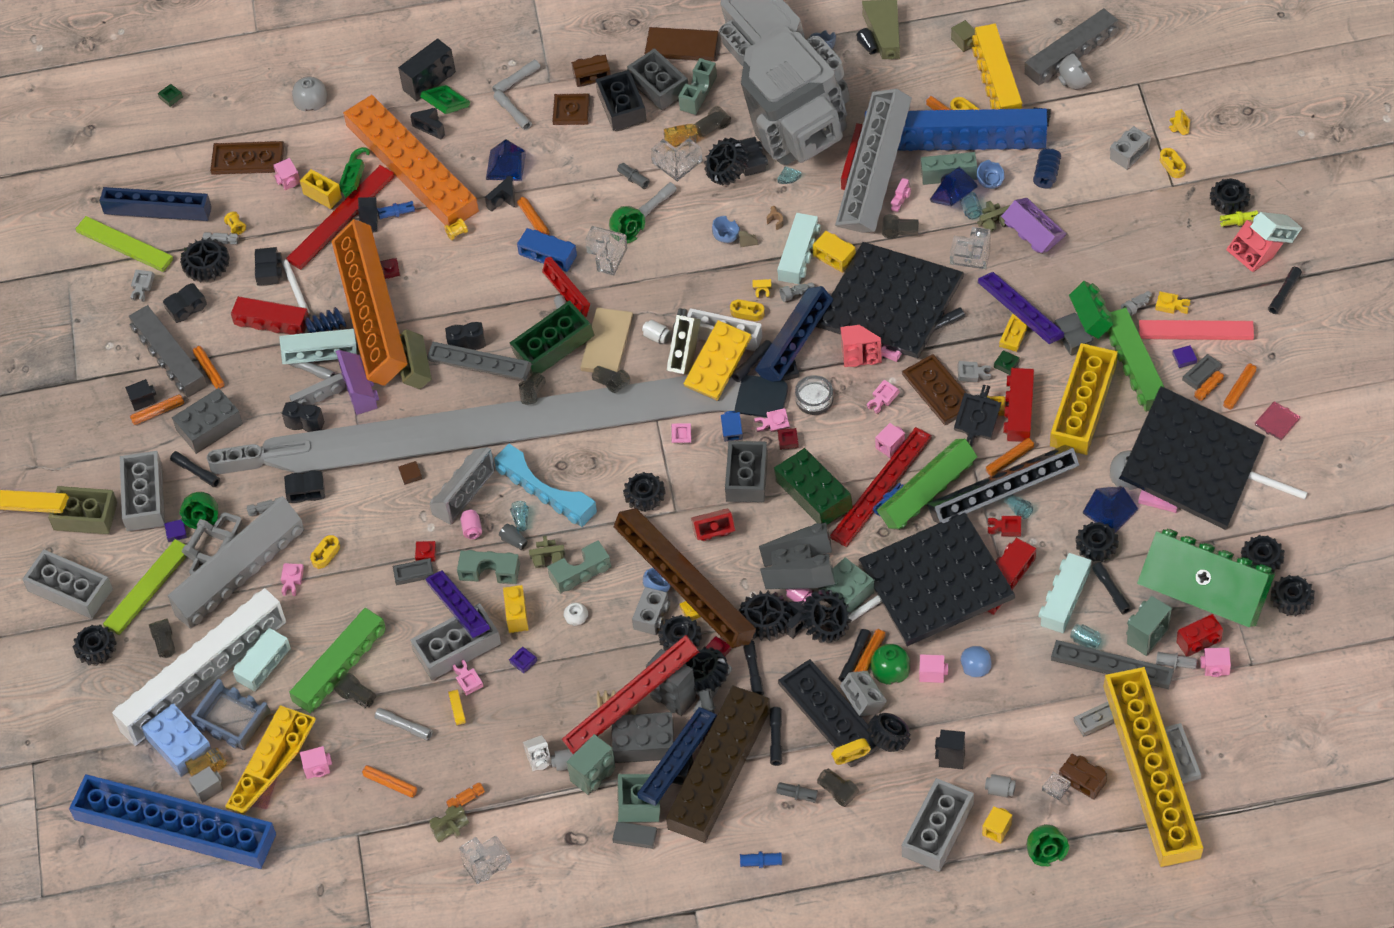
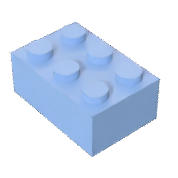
[141,703,211,777]

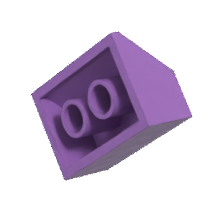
[1001,198,1067,253]
[336,350,379,415]

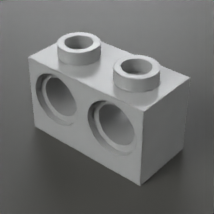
[1110,126,1151,170]
[632,587,670,635]
[840,671,887,716]

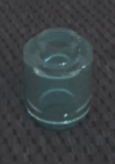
[959,192,982,219]
[1070,624,1102,649]

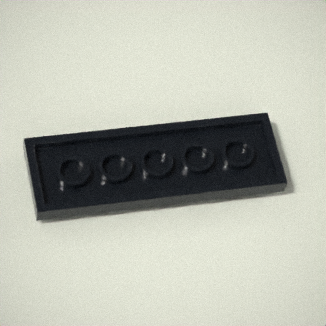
[778,659,879,767]

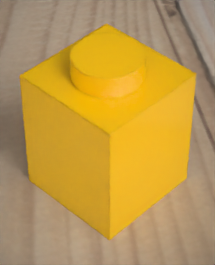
[982,806,1012,844]

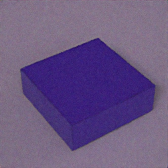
[1172,345,1197,368]
[164,519,187,542]
[509,647,538,674]

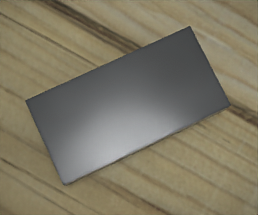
[1182,354,1222,390]
[392,558,434,586]
[612,822,657,849]

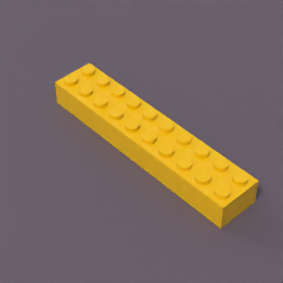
[1103,667,1203,867]

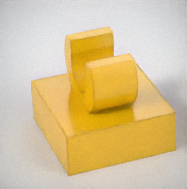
[1169,109,1190,135]
[752,279,772,298]

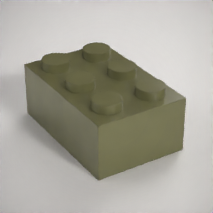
[48,486,118,534]

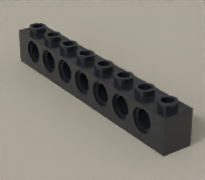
[927,445,1079,523]

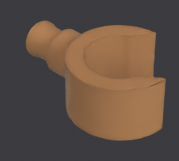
[767,206,783,230]

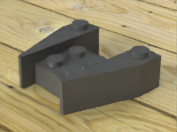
[759,523,835,589]

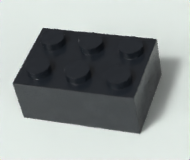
[398,38,456,101]
[595,70,647,131]

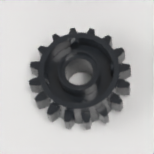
[1210,178,1251,215]
[623,472,666,512]
[1075,521,1119,562]
[1241,535,1285,573]
[1270,575,1315,617]
[658,615,702,651]
[73,624,117,666]
[867,713,911,752]

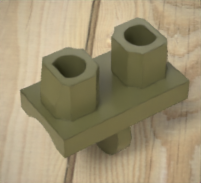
[977,201,1010,233]
[529,535,565,568]
[429,805,469,842]

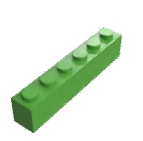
[1105,308,1164,412]
[876,438,978,529]
[289,608,386,713]

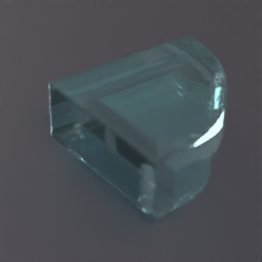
[777,166,802,184]

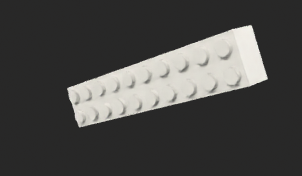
[112,588,286,746]

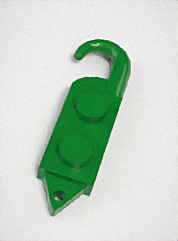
[339,147,370,198]

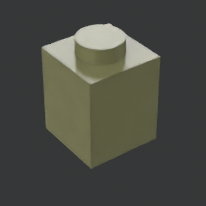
[951,20,975,52]

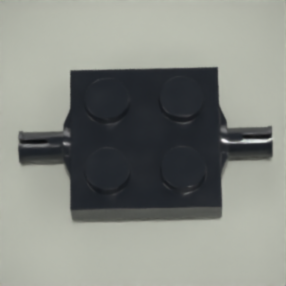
[954,385,1001,448]

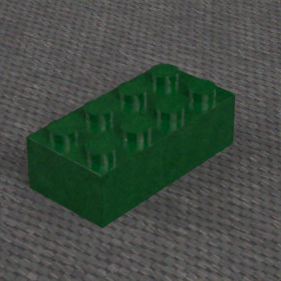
[509,300,595,378]
[774,448,853,525]

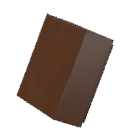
[398,461,422,485]

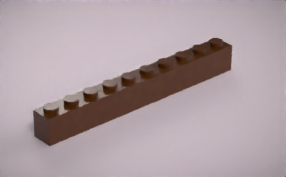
[613,508,756,649]

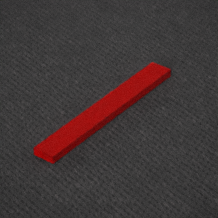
[286,165,395,270]
[830,427,932,547]
[562,635,700,755]

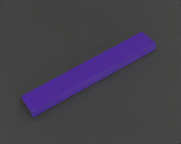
[978,272,1064,344]
[425,570,490,638]

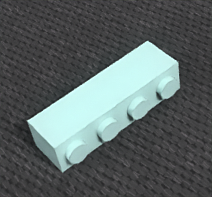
[777,213,821,284]
[279,329,357,365]
[1039,553,1091,633]

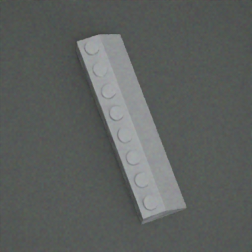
[835,89,912,233]
[167,496,304,629]

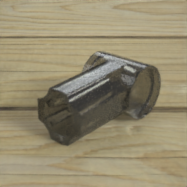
[693,106,731,138]
[882,214,919,239]
[592,366,630,393]
[518,372,546,405]
[149,618,176,659]
[334,673,376,709]
[817,768,859,807]

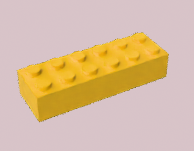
[972,23,1022,109]
[1050,343,1118,455]

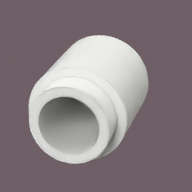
[642,319,671,344]

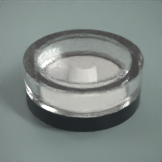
[795,375,833,415]

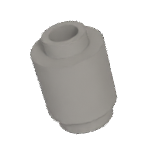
[551,749,573,771]
[985,774,1016,798]

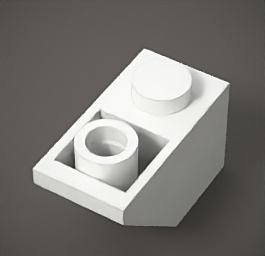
[523,735,552,771]

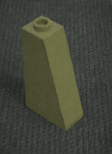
[862,0,900,59]

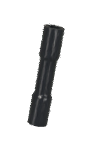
[1268,266,1302,314]
[934,307,965,331]
[732,340,772,382]
[170,451,220,487]
[1092,562,1132,615]
[838,629,872,682]
[743,640,764,696]
[770,707,782,766]

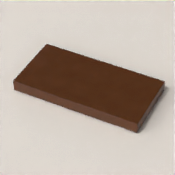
[644,27,719,61]
[210,141,285,175]
[902,354,966,426]

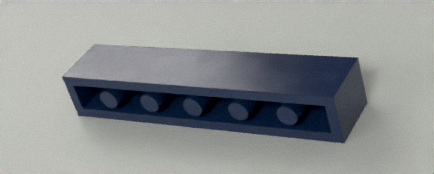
[99,187,212,221]
[755,286,833,382]

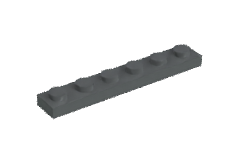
[427,342,532,381]
[1051,640,1174,690]

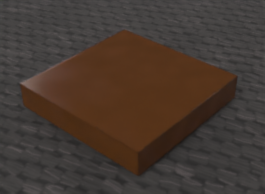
[552,93,590,125]

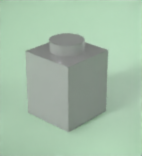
[189,766,223,803]

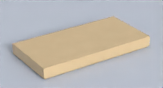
[580,308,633,375]

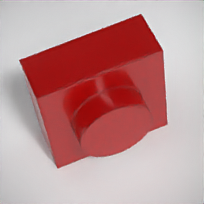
[415,541,436,562]

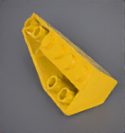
[225,705,316,815]

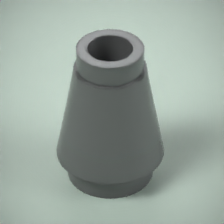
[499,523,528,550]

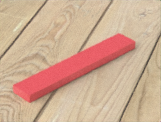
[1139,320,1254,340]

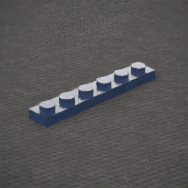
[637,707,717,806]

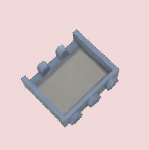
[191,679,271,750]

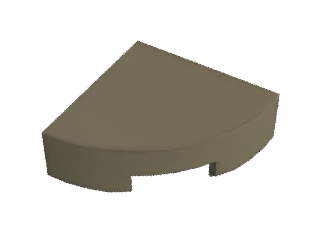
[738,231,758,248]

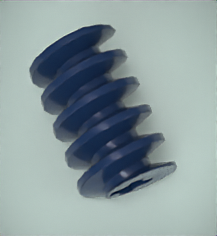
[1033,148,1061,189]
[305,307,347,333]

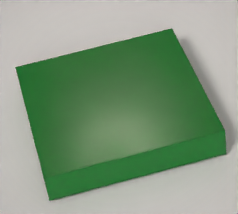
[420,85,470,114]

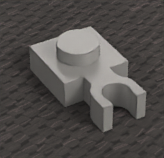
[130,270,155,302]
[957,361,991,382]

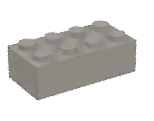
[120,451,165,531]
[22,549,113,619]
[410,603,501,681]
[901,778,974,872]

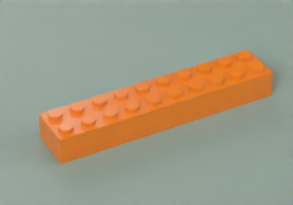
[343,94,479,226]
[332,219,407,386]

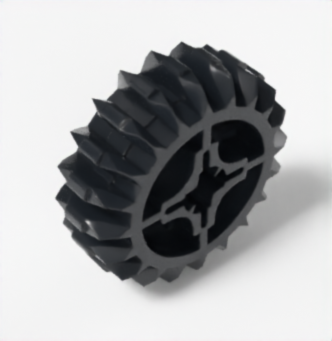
[704,137,750,186]
[180,237,230,283]
[799,589,852,643]
[738,590,791,641]
[685,646,729,697]

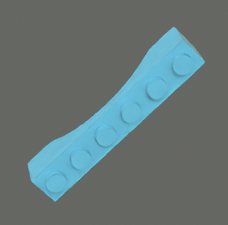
[494,444,597,527]

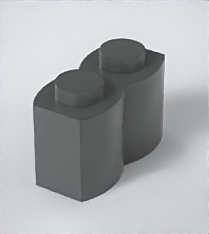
[1055,312,1093,356]

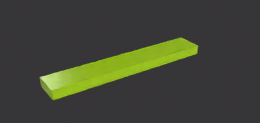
[75,216,174,272]
[103,539,187,635]

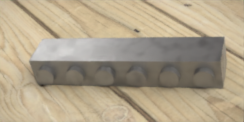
[1024,8,1118,86]
[129,305,207,397]

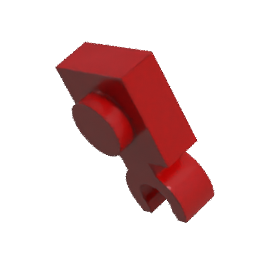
[988,516,1021,537]

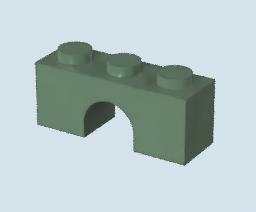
[678,58,717,115]
[921,152,977,185]
[547,540,611,594]
[457,550,520,584]

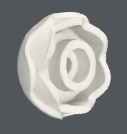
[564,602,588,626]

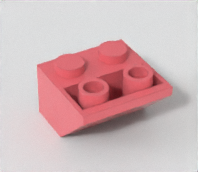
[1226,220,1283,272]
[840,325,882,367]

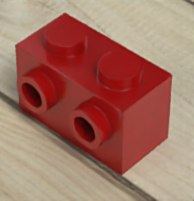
[691,508,736,541]
[1176,614,1223,657]

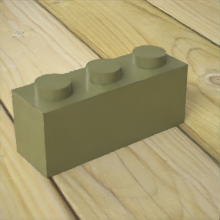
[666,315,701,374]
[400,329,432,389]

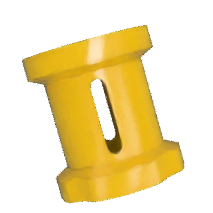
[224,211,246,235]
[444,218,468,240]

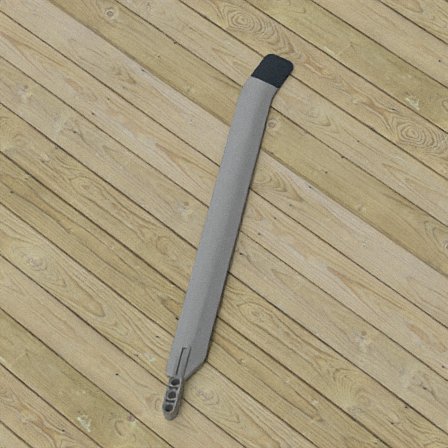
[207,375,788,474]

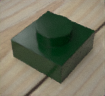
[158,84,183,107]
[994,350,1020,375]

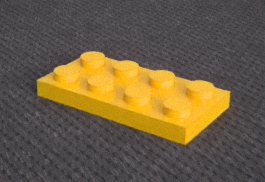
[683,320,752,401]

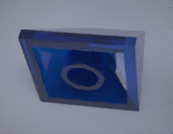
[486,139,526,181]
[930,166,978,206]
[1083,487,1138,533]

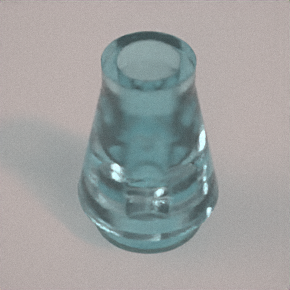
[1004,494,1033,519]
[510,501,529,531]

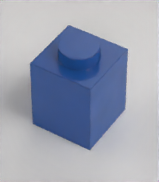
[721,411,743,442]

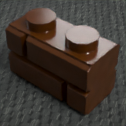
[571,54,611,87]
[1059,753,1107,800]

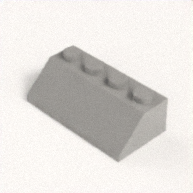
[430,447,495,525]

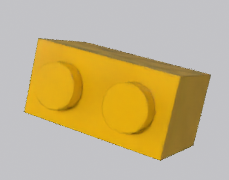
[300,169,342,209]
[813,231,856,273]
[503,585,529,633]

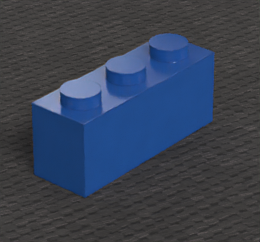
[517,228,577,272]

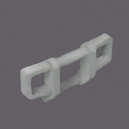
[182,512,243,575]

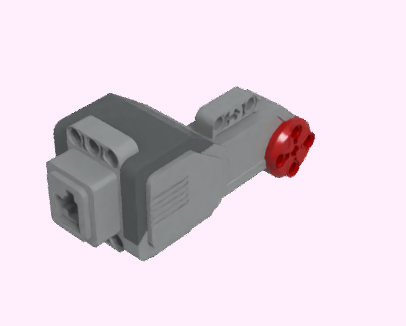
[719,0,850,165]

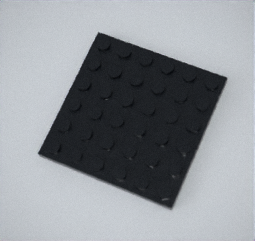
[816,242,964,359]
[1119,386,1266,530]
[859,512,1015,647]

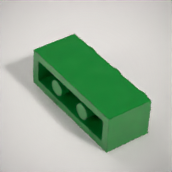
[1069,281,1114,339]

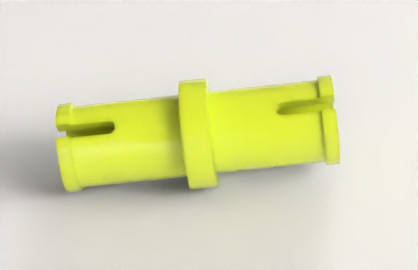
[1220,210,1258,227]

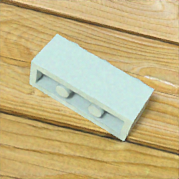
[1250,212,1302,243]
[233,628,291,692]

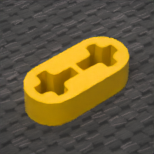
[1159,148,1186,178]
[730,299,765,321]
[310,535,340,569]
[448,689,466,726]
[831,738,871,765]

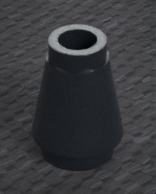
[856,28,879,55]

